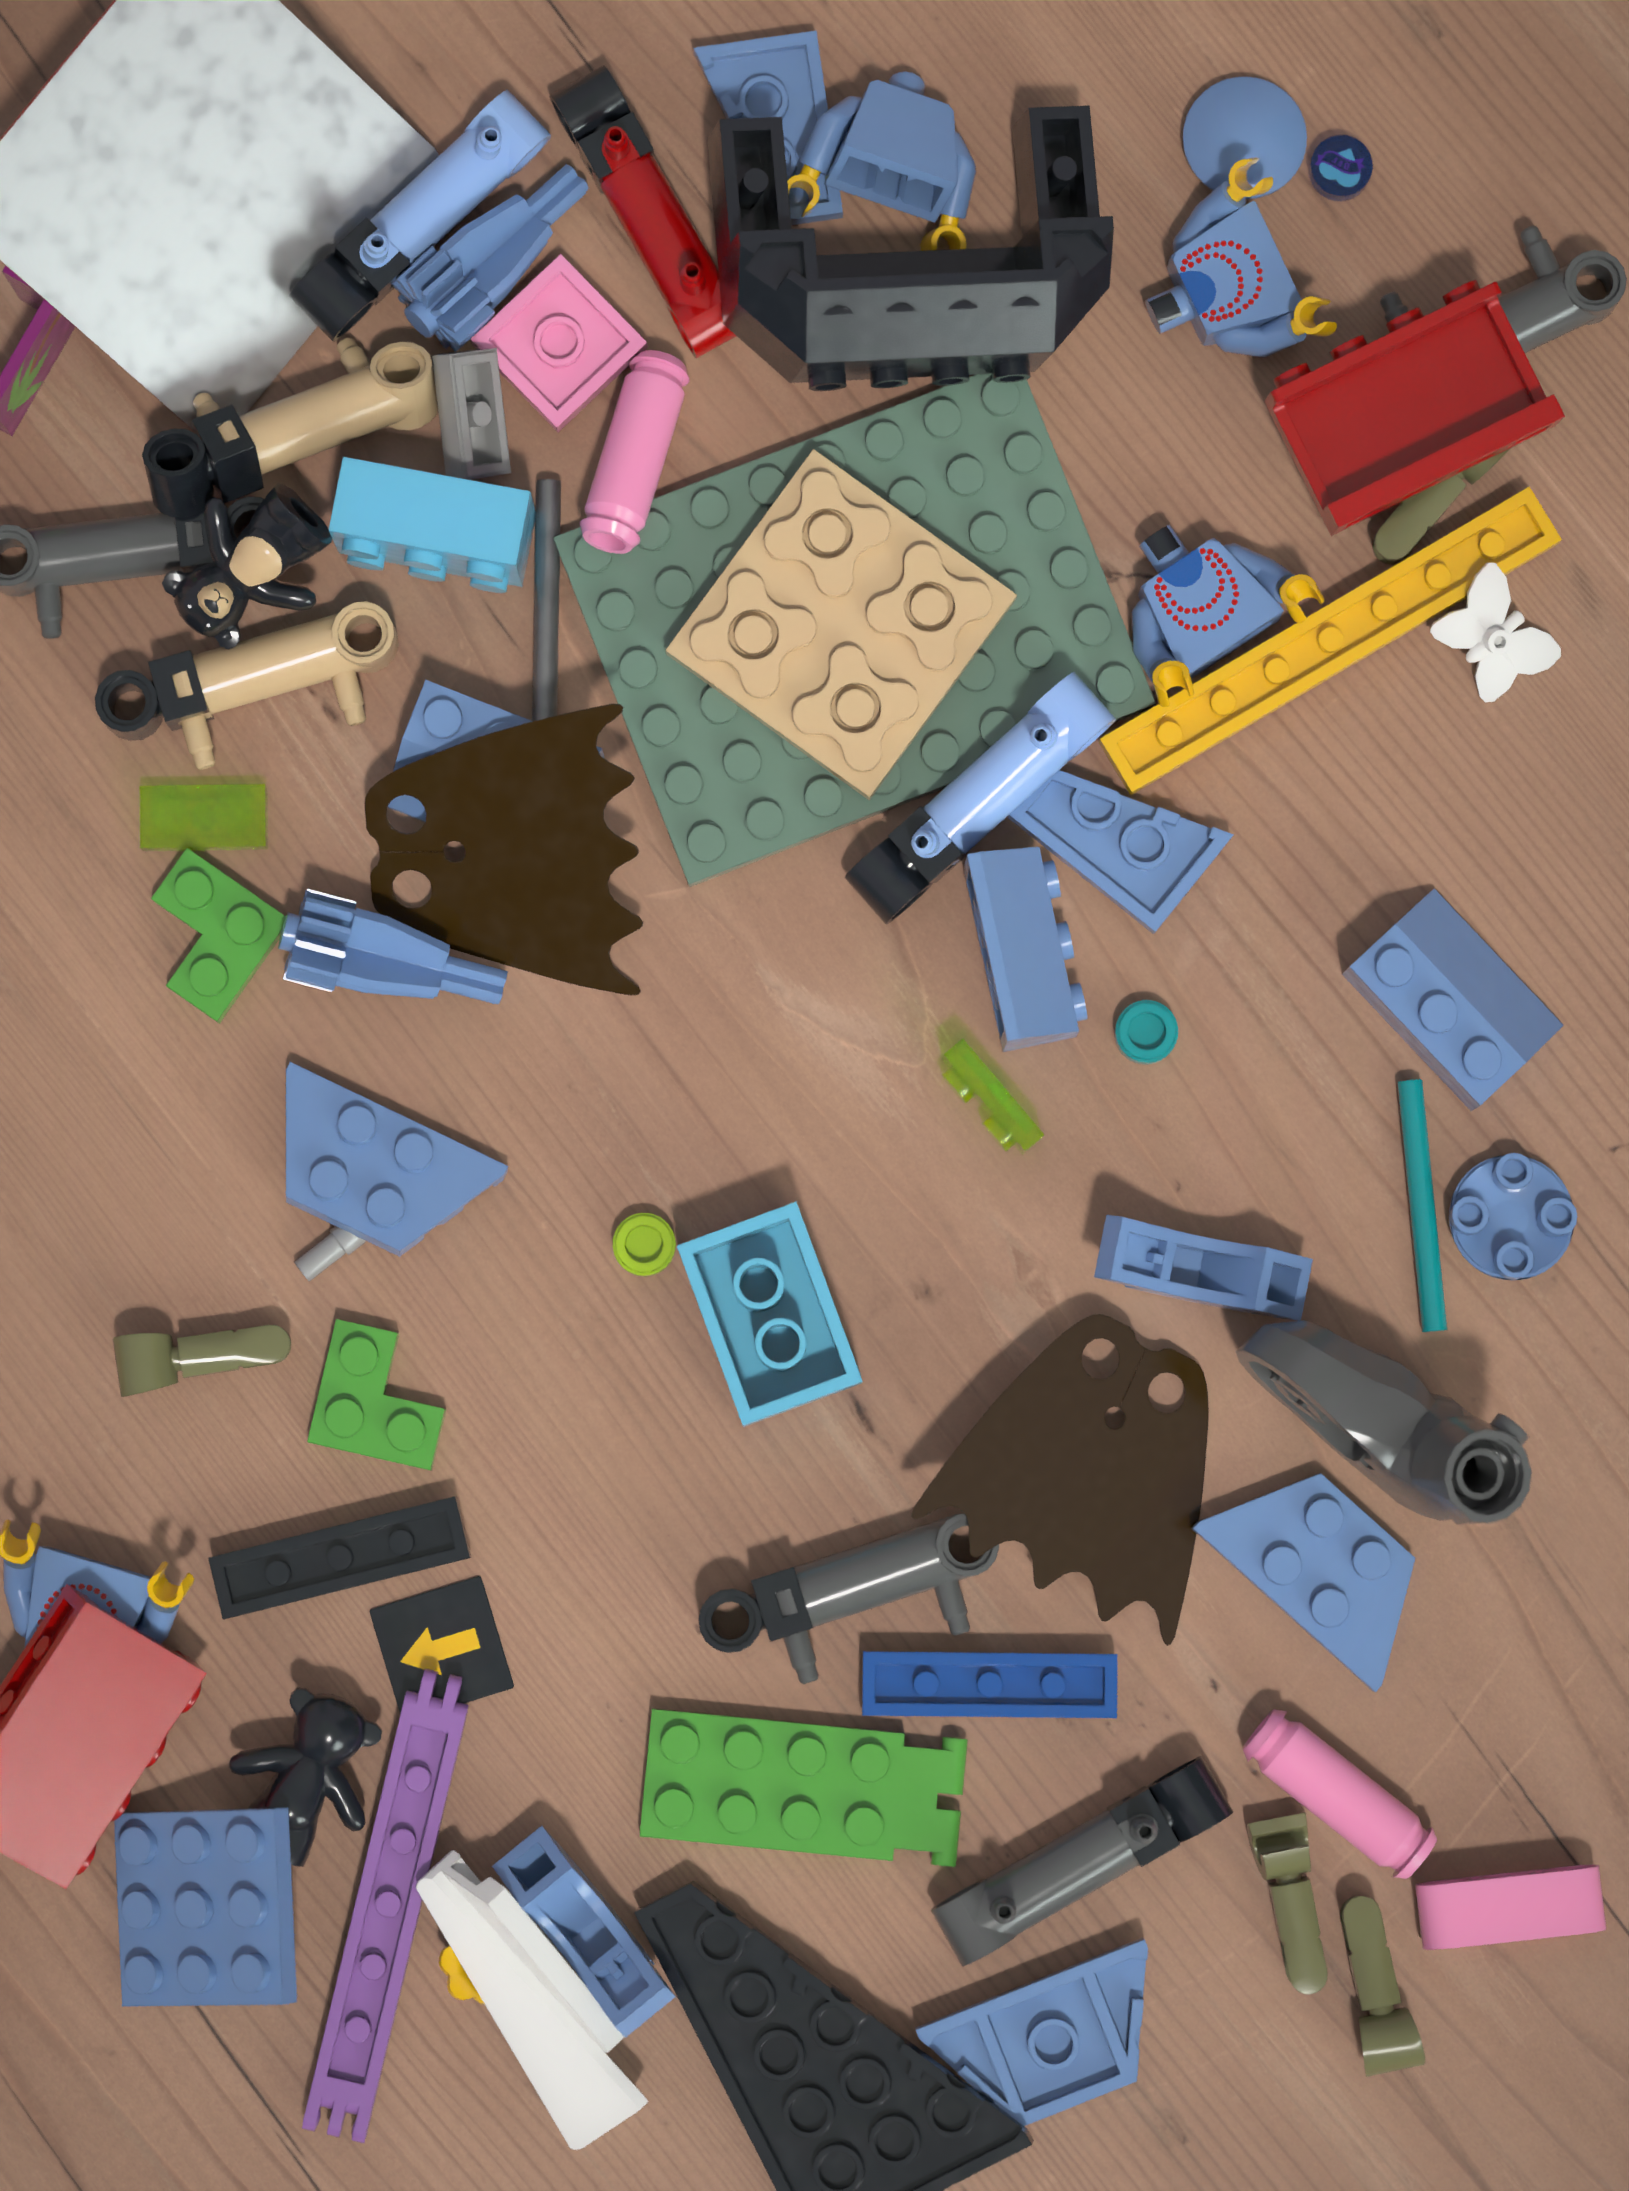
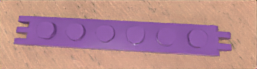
[302,1668,469,2143]

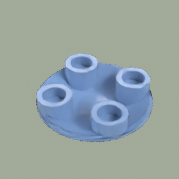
[1183,77,1307,199]
[1449,1153,1578,1280]

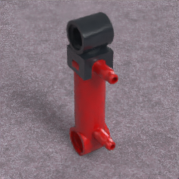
[549,65,736,358]

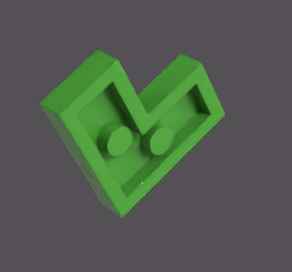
[151,848,286,1024]
[307,1319,446,1471]

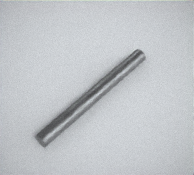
[532,479,561,721]

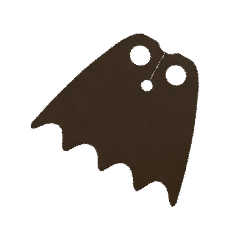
[365,704,643,996]
[911,1314,1209,1646]

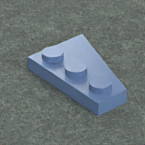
[693,31,843,225]
[1007,770,1234,934]

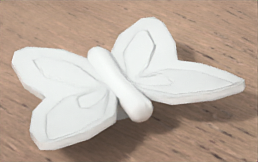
[1430,563,1561,702]

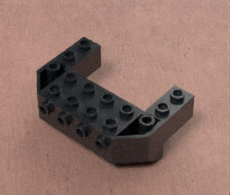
[707,105,1114,391]

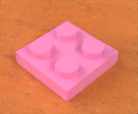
[471,254,648,432]

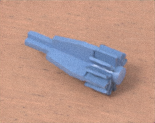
[393,164,589,351]
[278,888,507,1004]

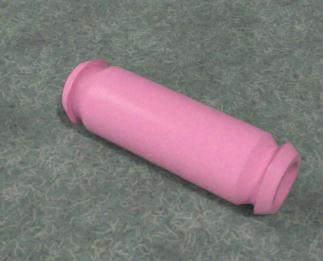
[580,350,689,554]
[1243,1709,1437,1879]

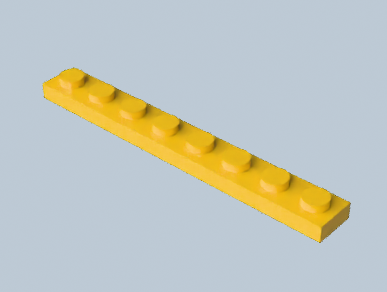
[1099,486,1562,796]

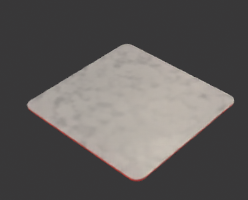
[0,0,439,431]

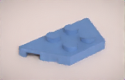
[286,1062,508,1257]
[1191,1473,1416,1692]
[915,1938,1148,2126]

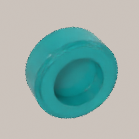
[1114,1000,1178,1065]

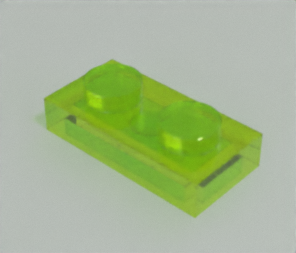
[140,784,268,851]
[941,1039,1044,1155]

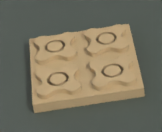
[665,449,1017,800]

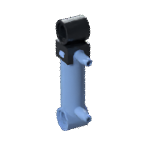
[289,89,551,342]
[845,672,1116,925]

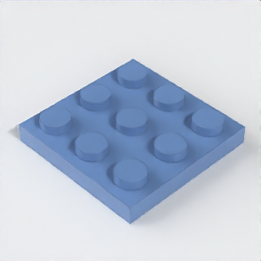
[114,1807,297,2006]

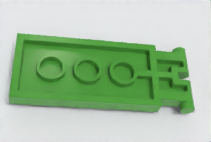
[639,1708,968,1867]

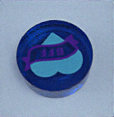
[1309,135,1373,201]

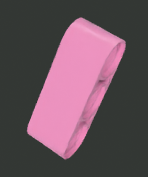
[1415,1865,1606,1950]

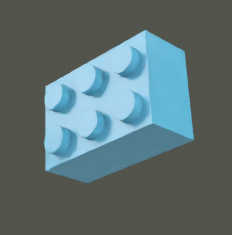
[328,457,536,593]
[677,1202,863,1427]

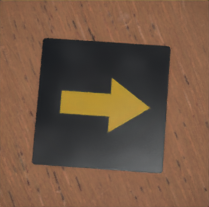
[370,1576,514,1714]

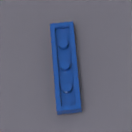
[862,1651,1118,1718]

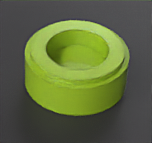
[613,1213,676,1277]

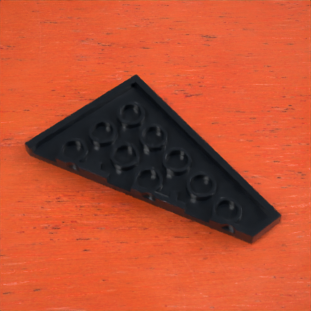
[634,1881,1034,2191]

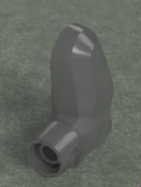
[1236,1320,1532,1524]

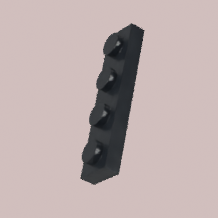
[208,1496,472,1620]

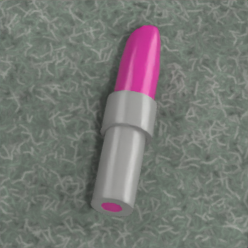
[294,1226,366,1282]

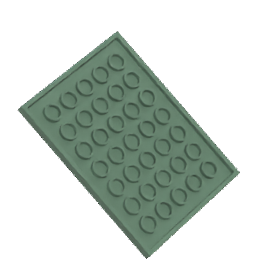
[553,374,1156,888]

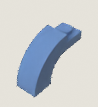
[1094,1215,1313,1321]
[492,1826,676,2038]

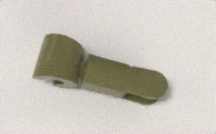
[1372,448,1511,565]
[113,1325,291,1397]
[1247,1812,1327,1994]
[1340,1896,1425,2077]

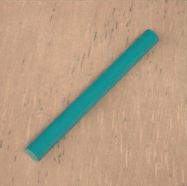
[1397,1079,1448,1332]

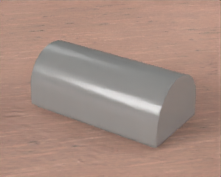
[432,348,511,480]

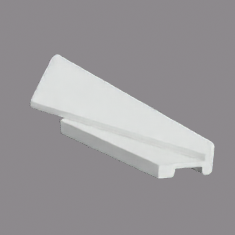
[416,1850,649,2150]

